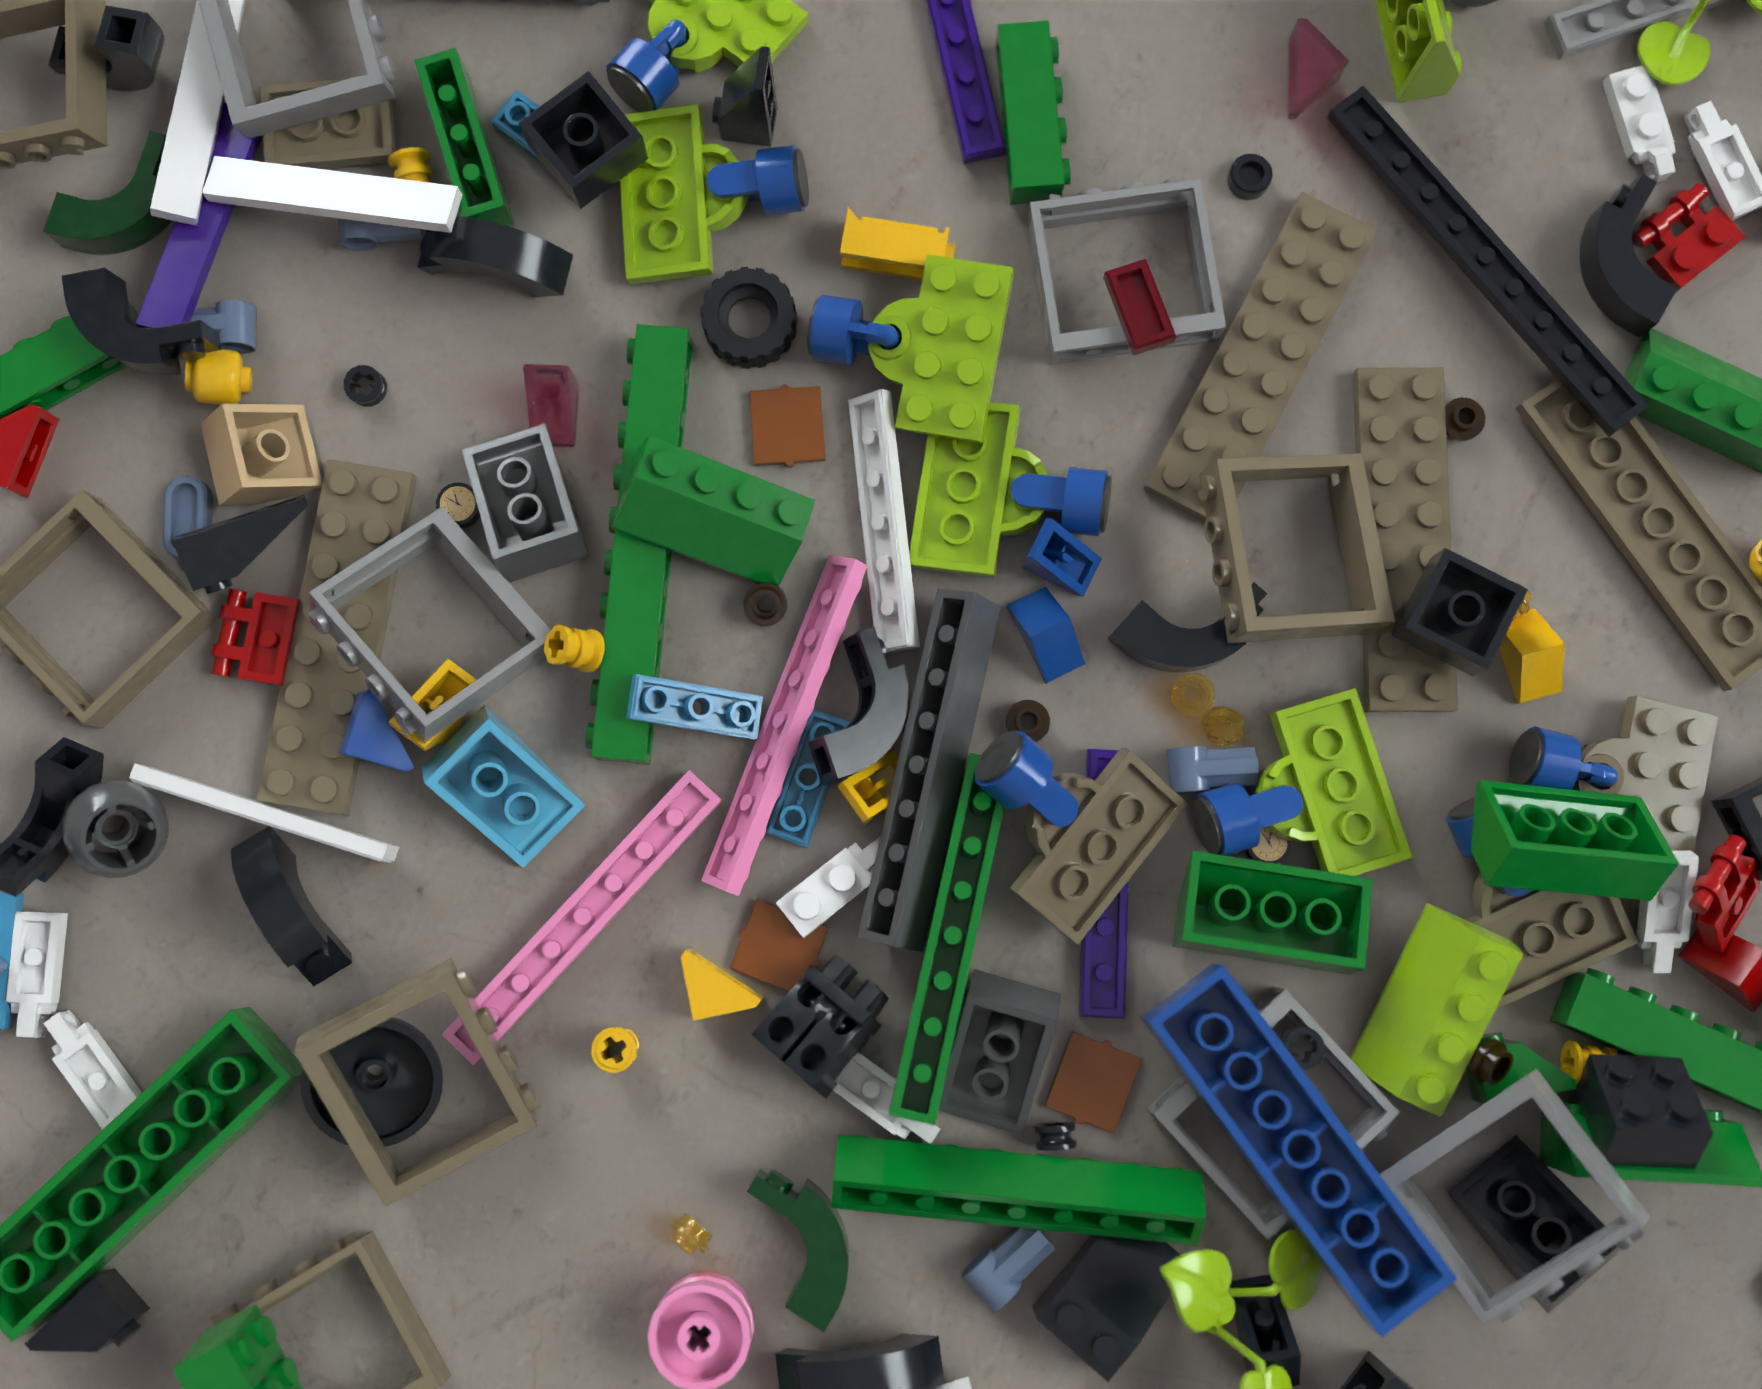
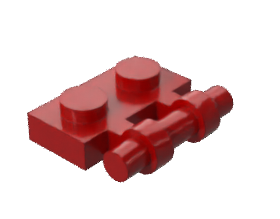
[1632,183,1745,292]
[210,588,301,686]
[1688,835,1761,954]

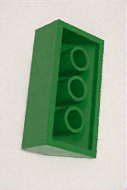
[1624,328,1762,473]
[611,435,815,586]
[1471,780,1679,901]
[1173,851,1373,975]
[1540,1101,1762,1187]

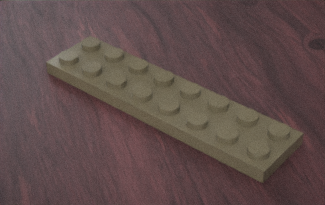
[1144,192,1379,522]
[1353,367,1458,712]
[1515,379,1762,691]
[257,459,417,816]

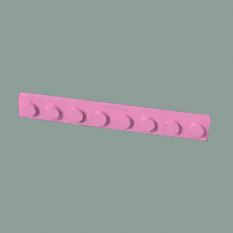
[701,555,868,896]
[441,770,723,1066]

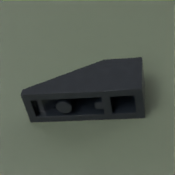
[712,46,778,147]
[173,494,308,594]

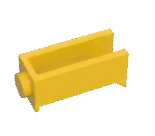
[840,207,956,281]

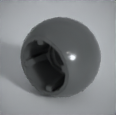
[63,780,169,878]

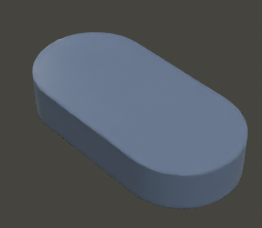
[163,475,213,561]

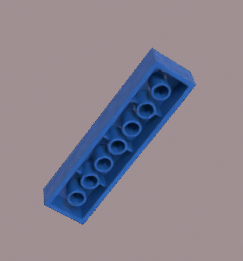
[1141,963,1457,1337]

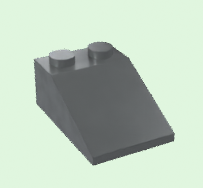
[462,423,590,582]
[939,969,1061,1135]

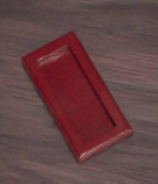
[1103,259,1176,356]

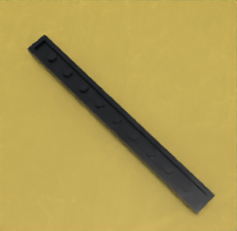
[1327,85,1649,437]

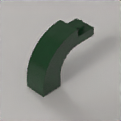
[43,131,172,255]
[747,1169,849,1333]

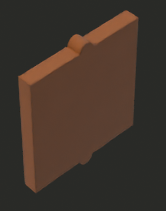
[749,384,825,468]
[730,899,829,991]
[1045,1031,1142,1134]

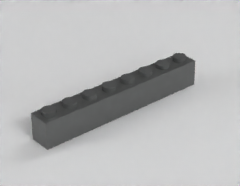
[857,588,1001,952]

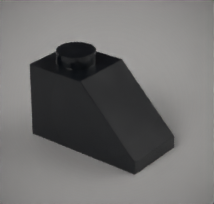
[25,1268,150,1352]
[1230,1274,1301,1387]

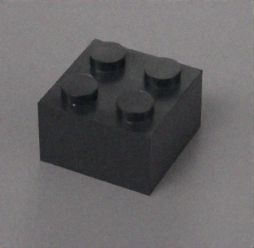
[518,71,648,209]
[1391,548,1528,676]
[1574,1054,1714,1169]

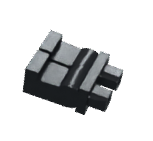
[751,954,889,1098]

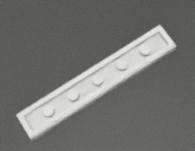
[150,0,245,226]
[202,156,462,233]
[848,389,920,654]
[129,763,399,863]

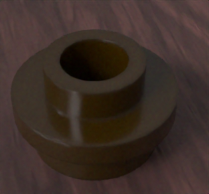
[1445,397,1486,441]
[743,582,787,626]
[1006,700,1050,743]
[1469,1039,1513,1085]

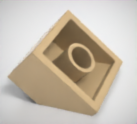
[200,404,323,506]

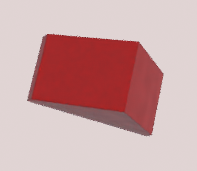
[0,404,60,498]
[1678,928,1762,1012]

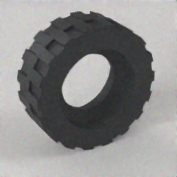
[700,267,797,369]

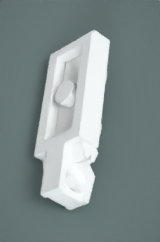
[1603,65,1676,183]
[1684,101,1762,221]
[776,836,881,939]
[1636,851,1699,973]
[6,911,68,1038]
[43,1010,142,1130]
[833,1052,941,1144]

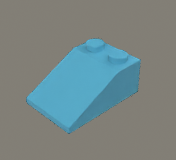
[422,705,586,868]

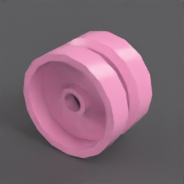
[648,1271,755,1389]

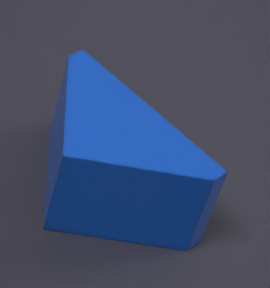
[1022,517,1102,597]
[1007,587,1085,683]
[338,689,415,772]

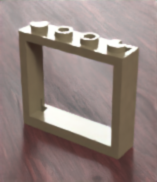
[0,0,107,169]
[1198,453,1395,644]
[0,489,218,729]
[294,958,540,1207]
[197,1231,451,1389]

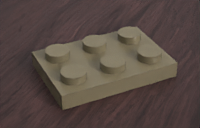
[260,77,396,169]

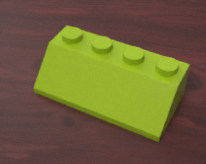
[1350,903,1524,1117]

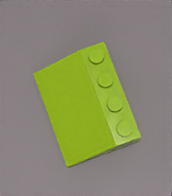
[1374,0,1462,103]

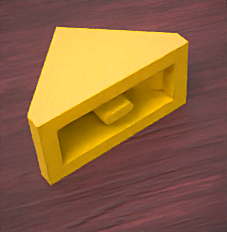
[1499,608,1565,704]
[389,659,477,751]
[837,750,899,825]
[681,948,764,1021]

